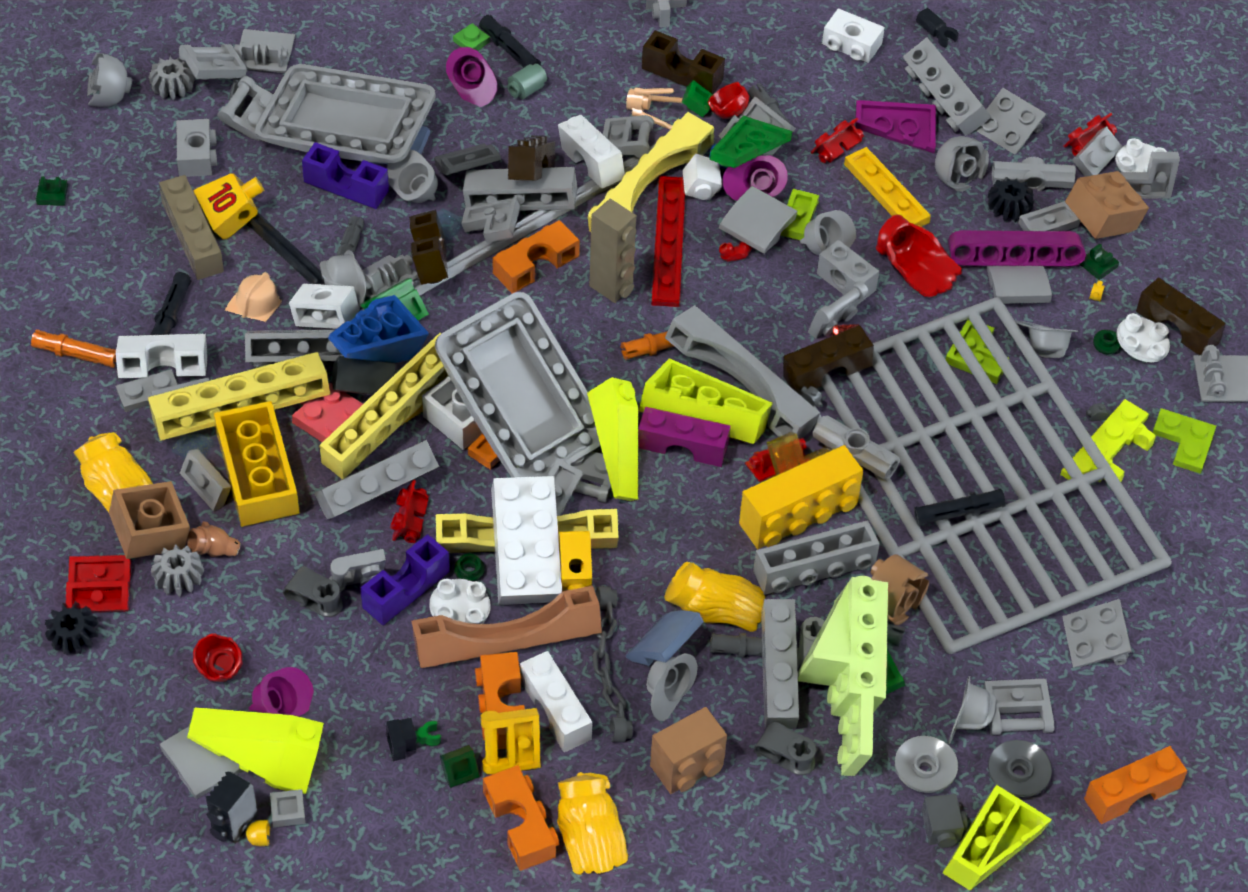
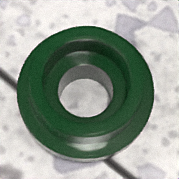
[1093,330,1121,355]
[454,554,484,582]

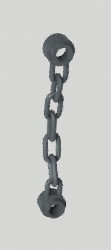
[592,586,633,742]

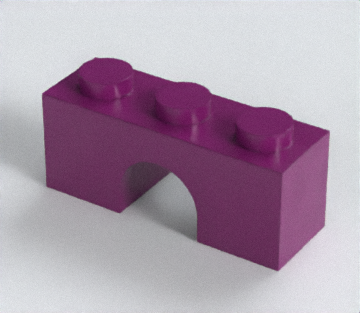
[638,407,730,467]

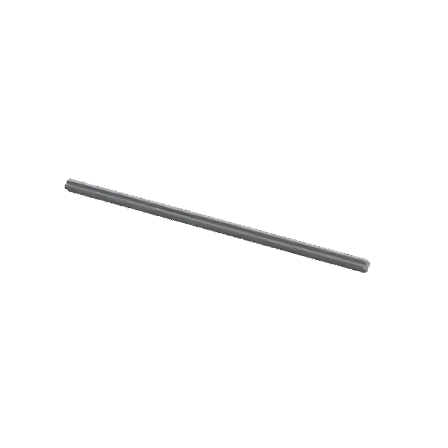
[354,144,655,318]

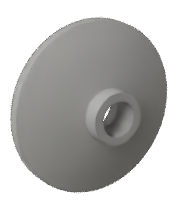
[895,736,958,793]

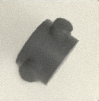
[801,386,822,407]
[1086,403,1111,421]

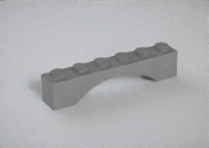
[665,305,820,442]

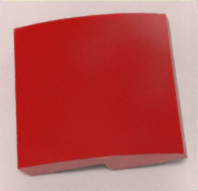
[66,555,132,613]

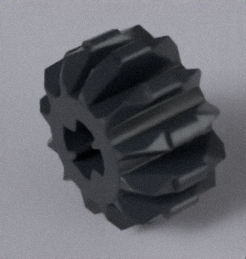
[988,177,1034,223]
[45,601,98,655]

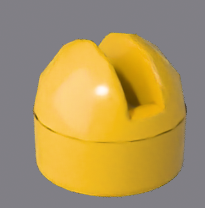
[246,820,270,846]

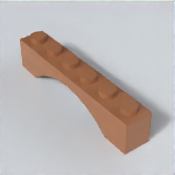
[411,586,602,668]

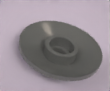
[988,740,1052,797]

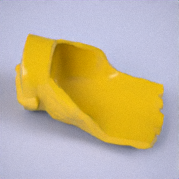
[73,432,153,513]
[664,562,765,632]
[557,772,628,875]

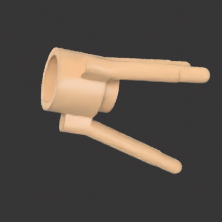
[626,87,683,130]

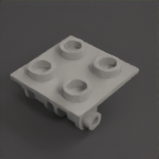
[234,29,295,73]
[975,88,1046,154]
[362,255,418,299]
[1193,345,1248,402]
[1062,599,1132,668]

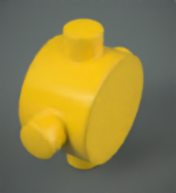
[1089,280,1105,302]

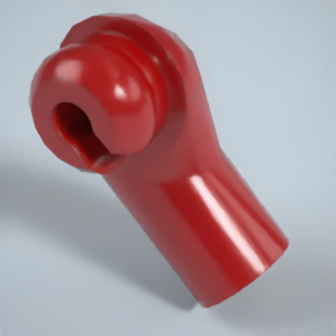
[719,241,753,262]

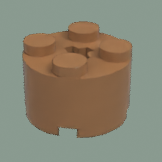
[870,554,929,625]

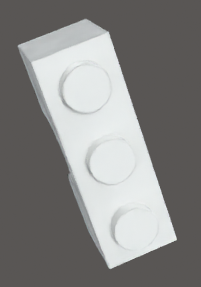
[558,115,625,189]
[116,334,207,378]
[520,651,592,753]

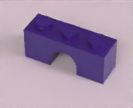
[302,142,389,209]
[360,534,450,626]

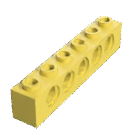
[320,333,449,479]
[148,352,330,441]

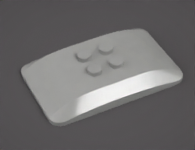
[255,64,436,163]
[435,292,601,478]

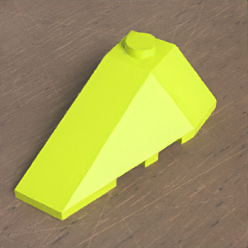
[587,377,638,501]
[187,707,324,794]

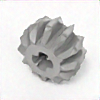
[149,56,195,101]
[151,544,204,597]

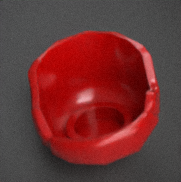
[708,82,750,119]
[193,633,243,682]

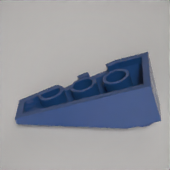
[328,295,429,363]

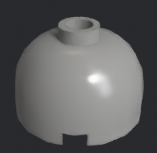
[87,52,132,107]
[935,136,989,192]

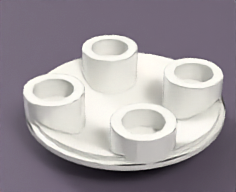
[1115,138,1167,172]
[1116,313,1170,362]
[429,579,490,624]

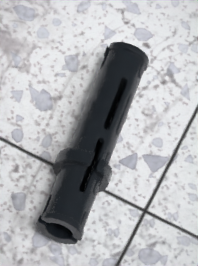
[479,15,541,68]
[150,272,192,335]
[914,488,1006,526]

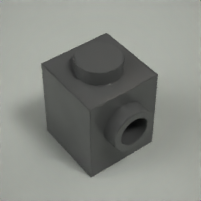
[921,794,967,848]

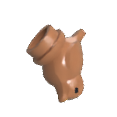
[187,521,240,557]

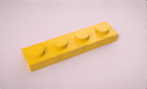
[844,147,931,227]

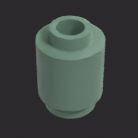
[507,64,547,100]

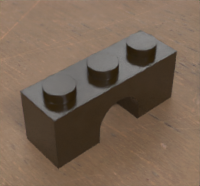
[642,30,725,94]
[508,135,555,181]
[409,209,448,285]
[1136,277,1226,355]
[783,325,874,395]

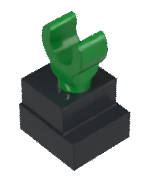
[386,718,441,761]

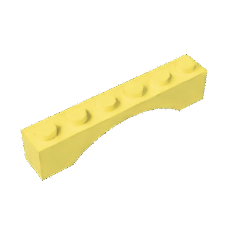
[587,112,714,232]
[436,509,619,553]

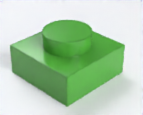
[453,23,490,51]

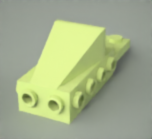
[798,576,888,776]

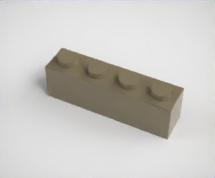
[159,175,224,280]
[589,198,637,303]

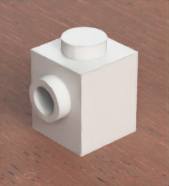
[683,153,723,200]

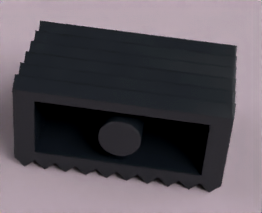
[206,771,258,844]

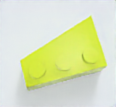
[943,785,1052,890]

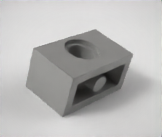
[176,119,217,177]
[817,240,879,304]

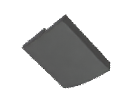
[434,143,501,175]

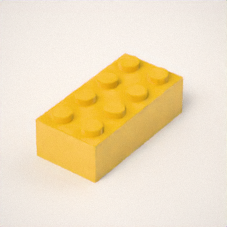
[214,401,300,527]
[739,445,863,550]

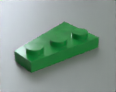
[710,115,792,168]

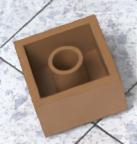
[1065,171,1149,239]
[109,481,190,559]
[650,707,727,794]

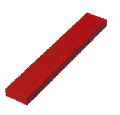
[651,176,685,307]

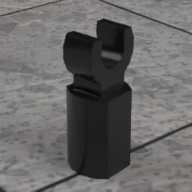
[916,7,959,48]

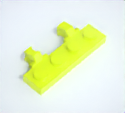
[1060,399,1156,482]

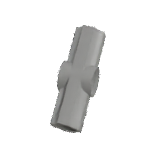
[992,157,1076,191]
[813,415,900,480]

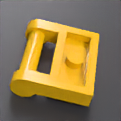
[481,708,541,774]

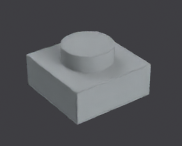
[270,789,306,828]

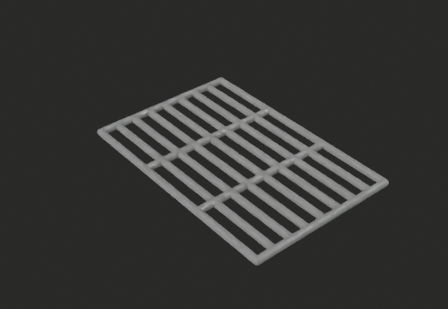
[800,297,1172,654]

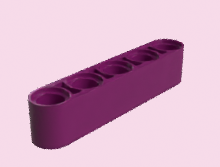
[947,230,1086,266]

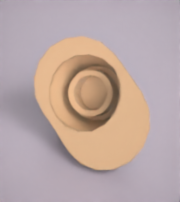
[225,272,282,322]

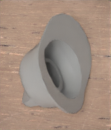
[387,150,438,203]
[800,210,856,255]
[319,250,366,308]
[1015,320,1078,358]
[646,653,698,721]
[948,676,996,745]

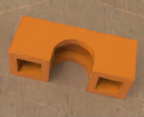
[492,220,580,294]
[475,652,525,749]
[1084,746,1187,824]
[483,765,559,871]

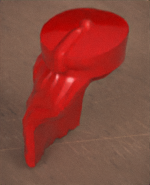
[876,214,962,297]

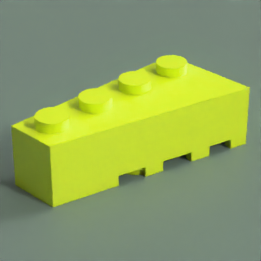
[638,358,773,444]

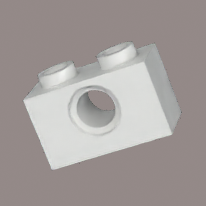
[822,8,885,63]
[289,284,360,329]

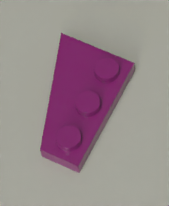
[855,100,936,154]

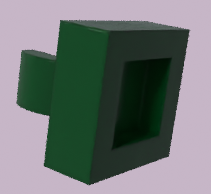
[36,176,68,206]
[1080,244,1119,280]
[440,745,480,788]

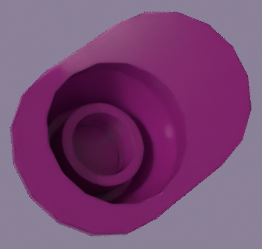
[446,47,497,107]
[723,155,788,201]
[248,667,314,716]

